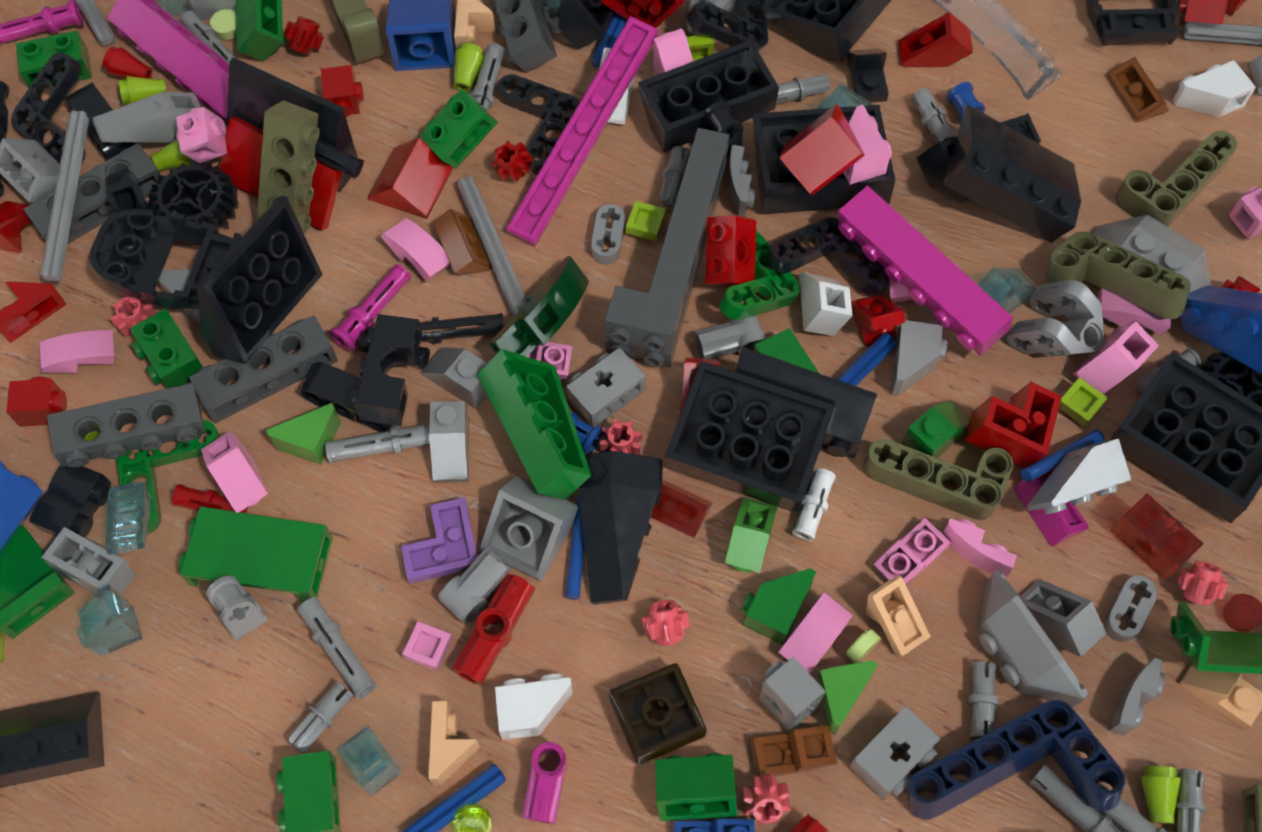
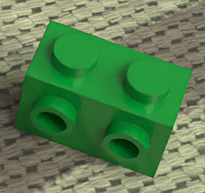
[236,0,283,62]
[16,30,92,88]
[419,88,499,169]
[129,308,203,389]
[277,750,341,832]
[655,753,737,821]

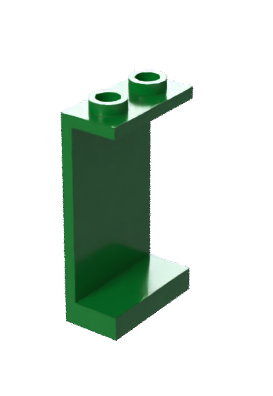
[178,507,333,603]
[0,524,75,639]
[1170,602,1262,674]

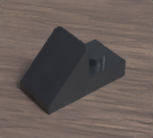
[846,49,889,104]

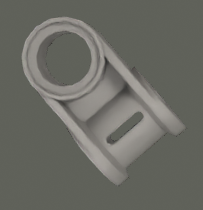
[206,576,268,641]

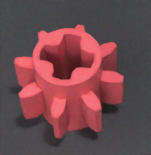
[110,295,156,337]
[600,419,642,455]
[1177,561,1229,606]
[642,600,690,646]
[742,774,791,824]

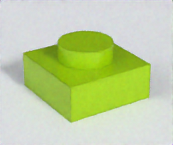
[686,34,714,61]
[626,200,666,242]
[1059,377,1108,427]

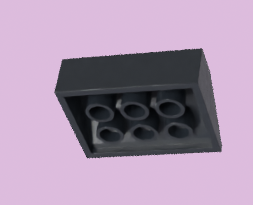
[760,0,891,61]
[227,57,358,193]
[753,105,895,213]
[943,105,1081,243]
[198,196,323,364]
[1110,352,1262,524]
[665,361,835,513]

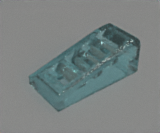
[105,482,152,555]

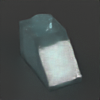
[978,268,1037,313]
[77,585,143,656]

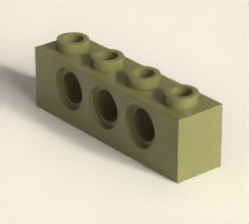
[257,101,320,234]

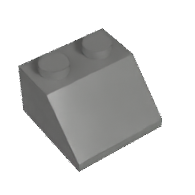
[479,476,579,581]

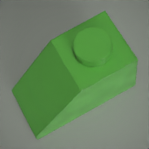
[725,497,778,573]

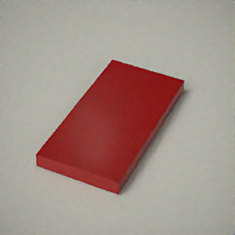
[220,117,342,230]

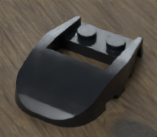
[1086,0,1180,46]
[90,209,242,309]

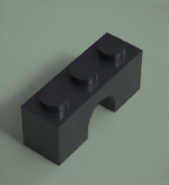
[352,314,422,426]

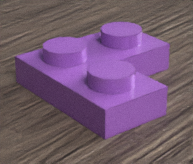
[401,497,478,584]

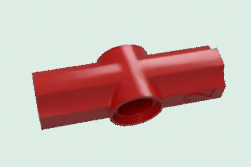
[452,574,535,686]

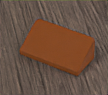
[1107,57,1169,122]
[434,209,492,274]

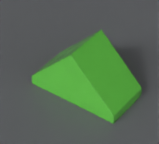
[266,403,341,465]
[816,660,878,735]

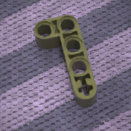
[330,0,385,64]
[1115,131,1237,227]
[1046,232,1191,319]
[864,439,1013,520]

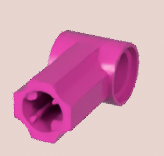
[522,742,567,824]

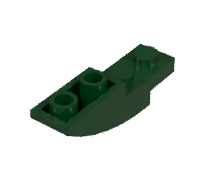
[489,256,589,357]

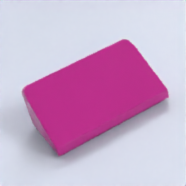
[1014,470,1089,546]

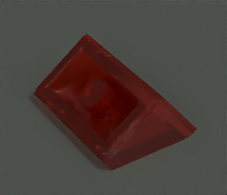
[651,479,713,538]

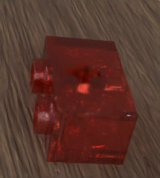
[1110,493,1204,581]

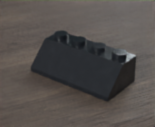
[638,40,779,153]
[735,347,877,458]
[0,691,105,788]

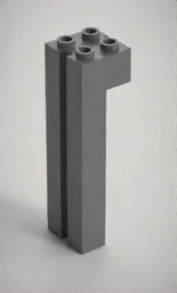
[605,128,729,368]

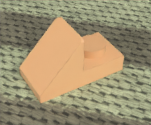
[454,0,495,49]
[865,575,931,657]
[1179,664,1262,730]
[428,701,480,786]

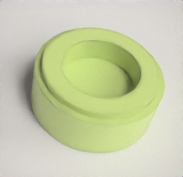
[210,9,236,40]
[846,629,882,663]

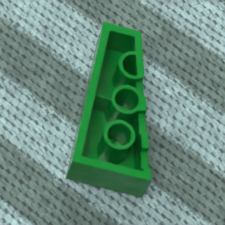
[477,349,592,500]

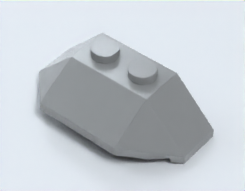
[1093,215,1211,293]
[977,569,1089,707]

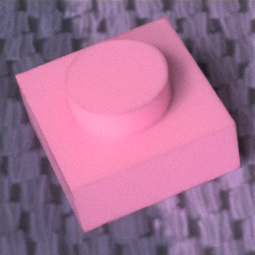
[402,621,453,672]

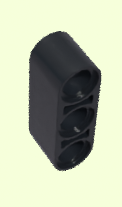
[64,83,136,160]
[299,362,390,432]

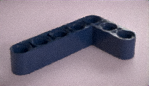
[908,700,1126,820]

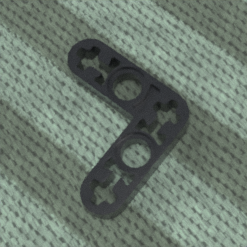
[687,0,768,52]
[11,52,85,164]
[497,74,580,174]
[767,217,890,296]

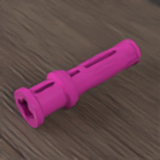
[0,0,84,44]
[328,264,411,352]

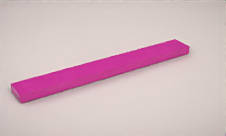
[506,16,659,247]

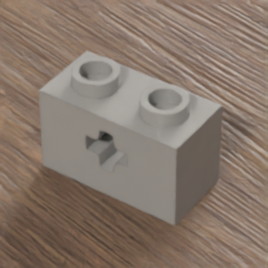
[0,138,60,203]
[566,347,646,428]
[41,527,136,605]
[759,656,825,733]
[849,706,941,800]

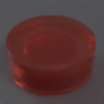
[1223,594,1262,633]

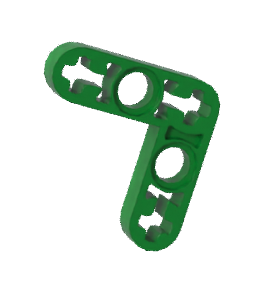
[719,230,801,320]
[116,420,221,535]

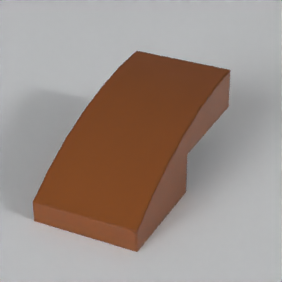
[749,725,837,777]

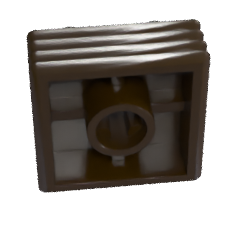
[609,663,707,765]

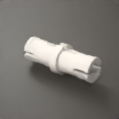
[792,468,836,541]

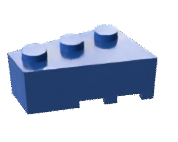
[1181,286,1262,374]

